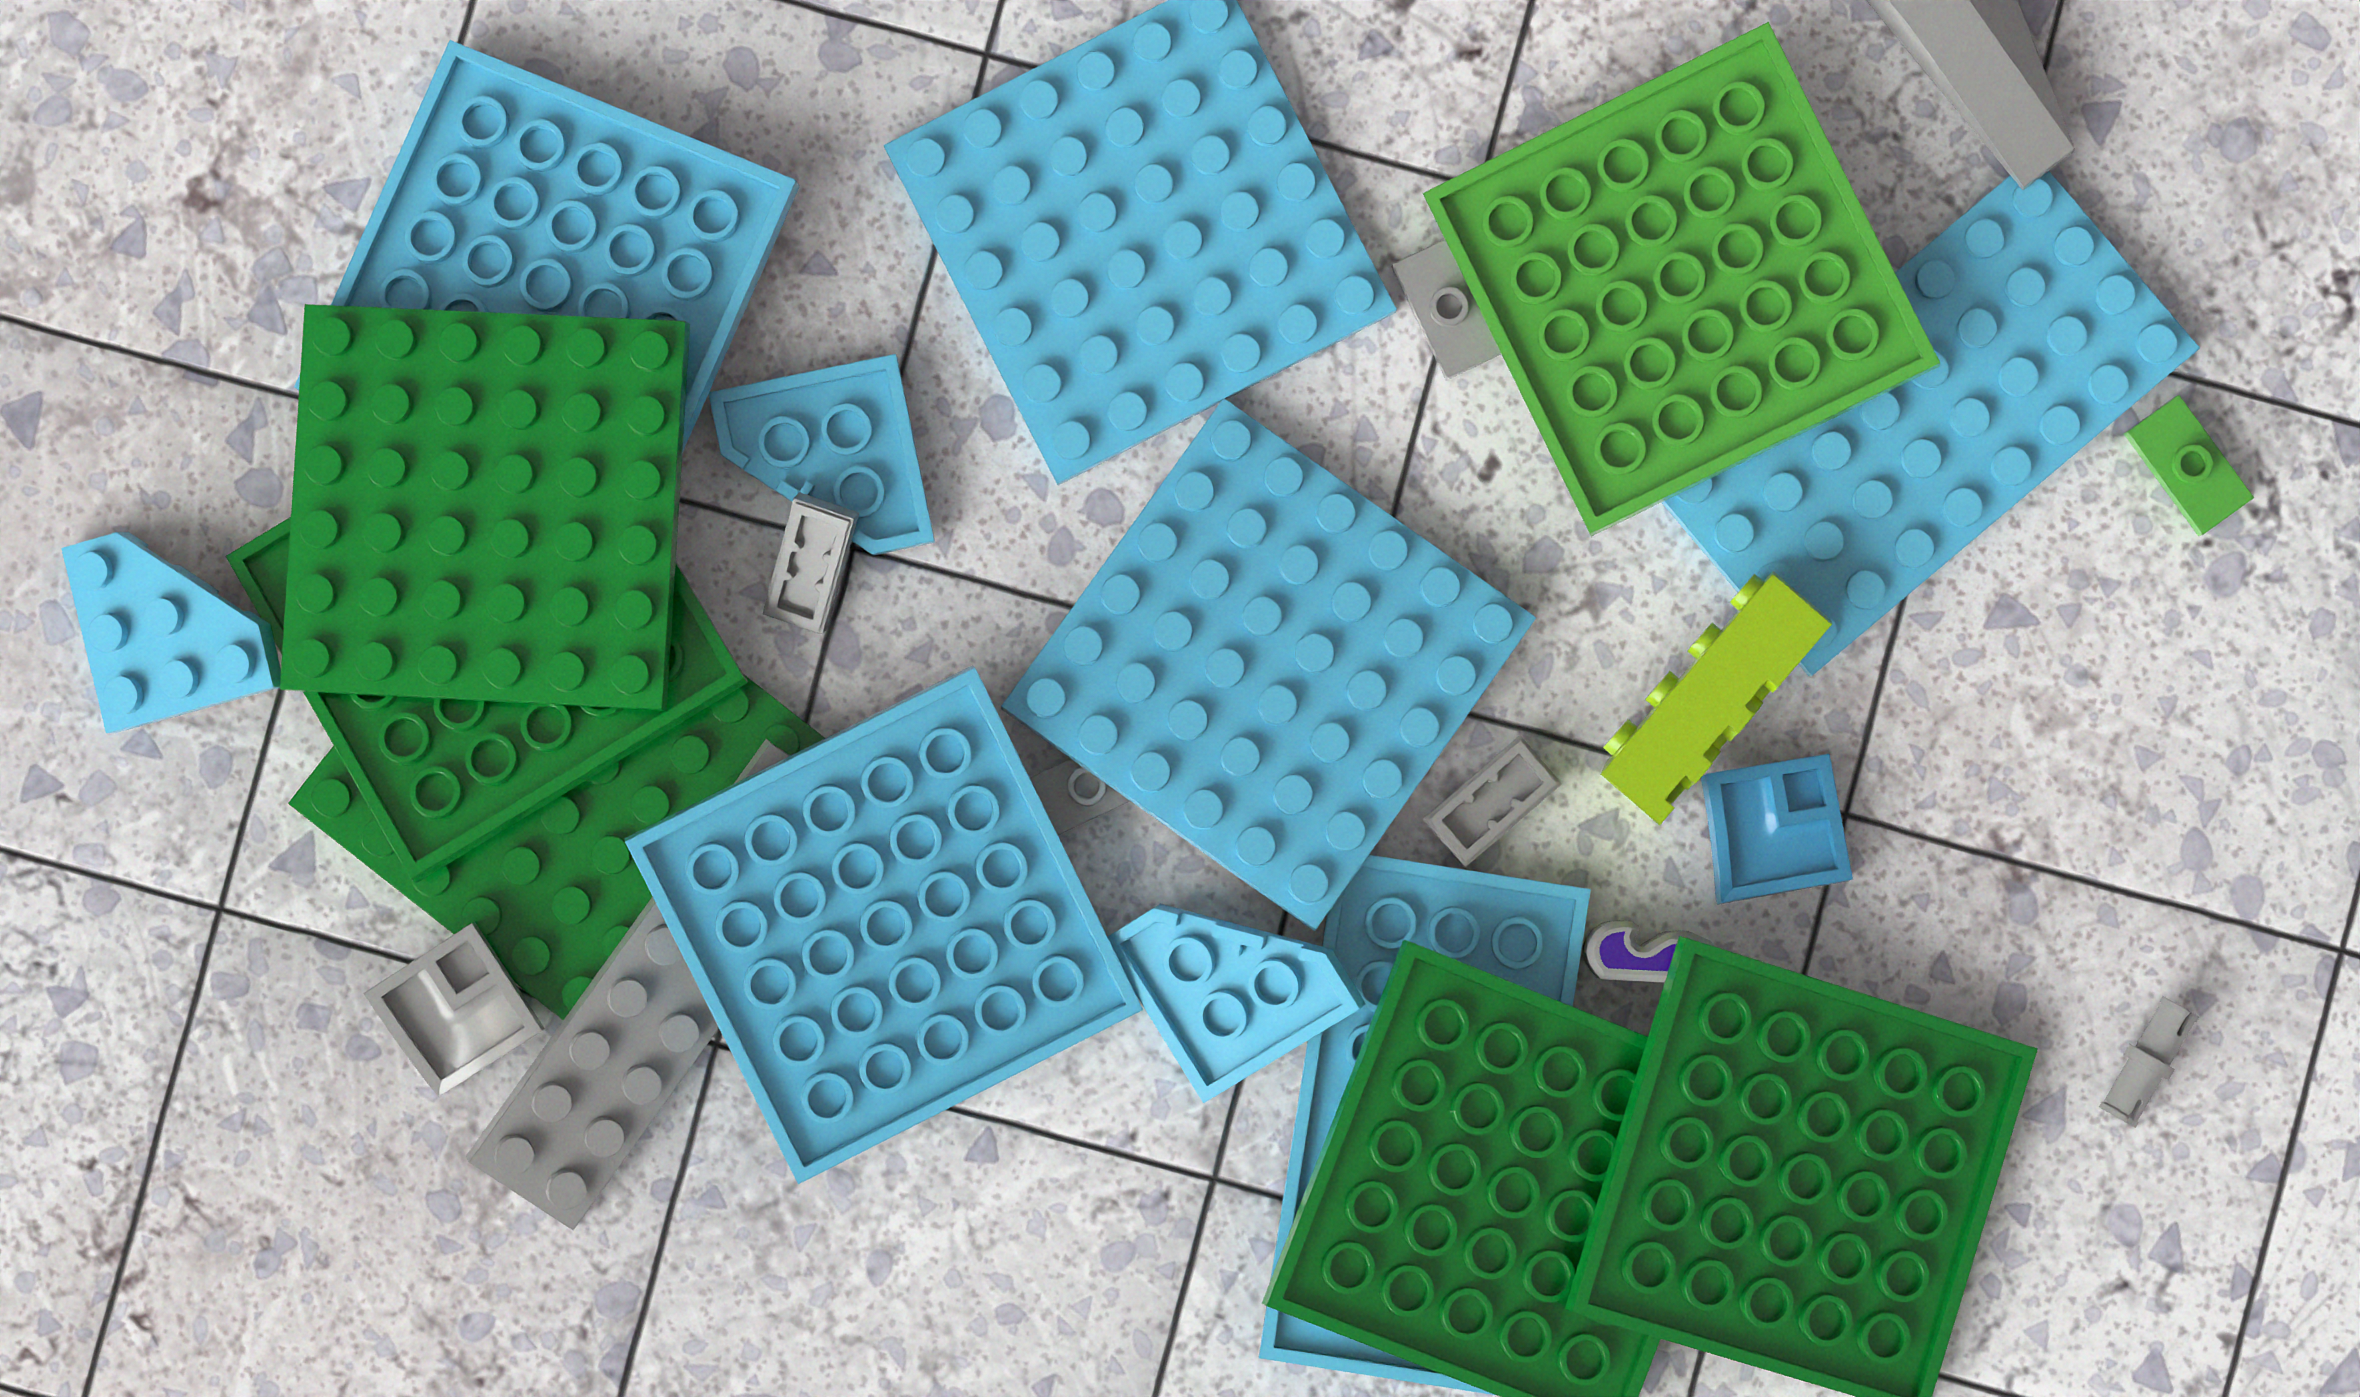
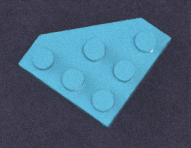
[709,354,935,555]
[61,532,281,734]
[1108,904,1366,1103]

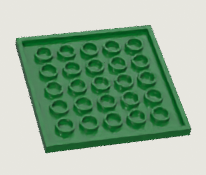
[280,304,690,710]
[225,517,748,883]
[288,673,825,1020]
[1565,936,2038,1397]
[1262,940,1661,1397]

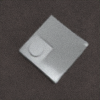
[363,921,545,1097]

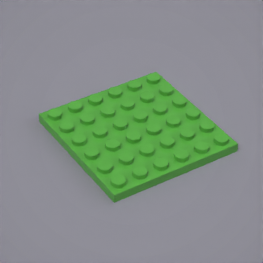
[1423,22,1940,537]

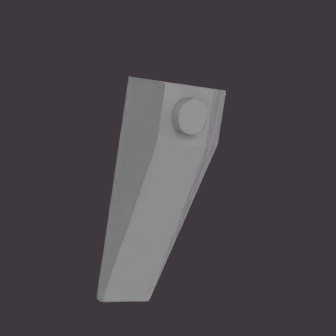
[1866,0,2075,190]

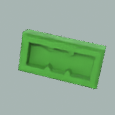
[2124,395,2254,536]

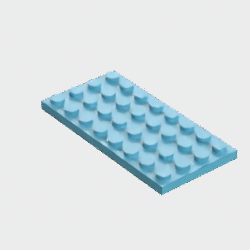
[1661,171,2200,677]
[1259,855,1591,1395]

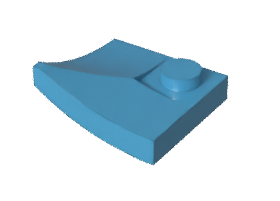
[1701,754,1853,905]

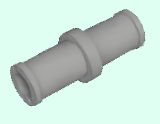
[2099,996,2199,1128]

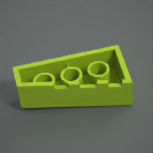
[1600,571,1832,825]

